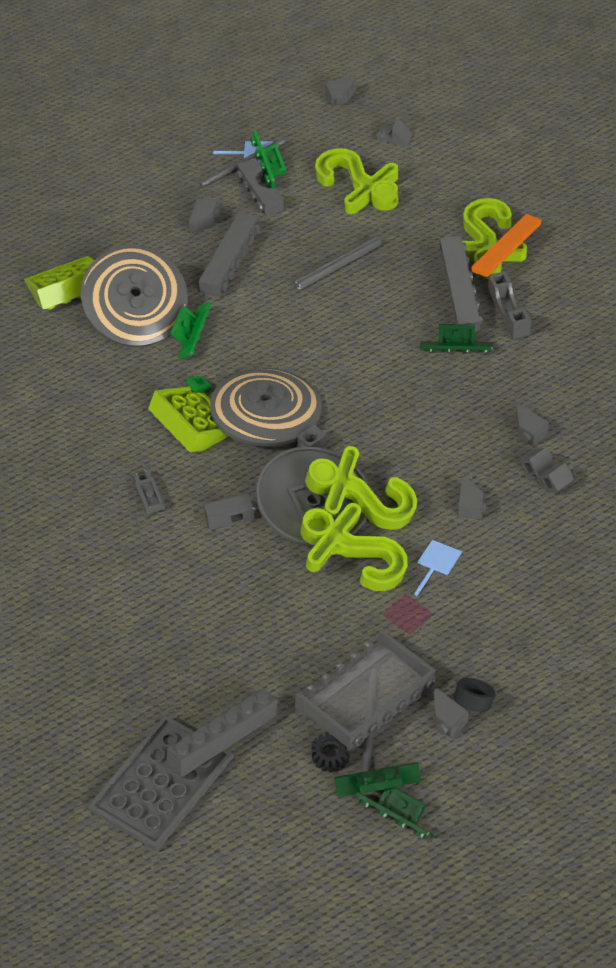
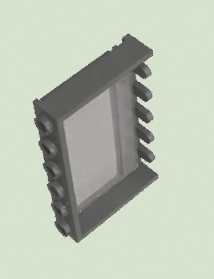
[295,630,436,751]

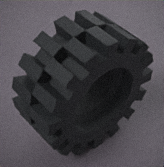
[311,732,350,772]

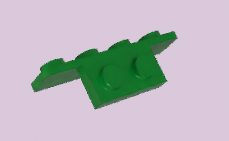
[250,130,286,188]
[170,301,211,359]

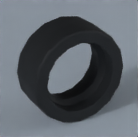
[453,678,495,712]

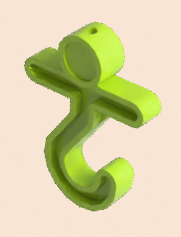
[315,148,399,214]
[462,198,527,279]
[305,446,417,530]
[300,503,408,591]

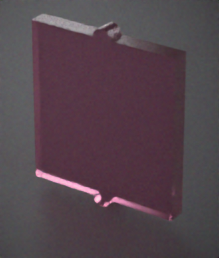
[383,594,432,635]

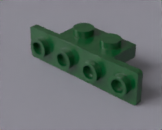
[420,324,493,353]
[334,762,421,797]
[355,788,434,840]

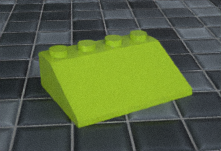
[24,256,94,310]
[148,386,228,453]

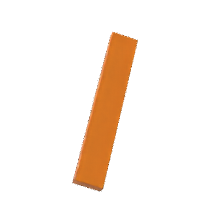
[472,214,541,277]

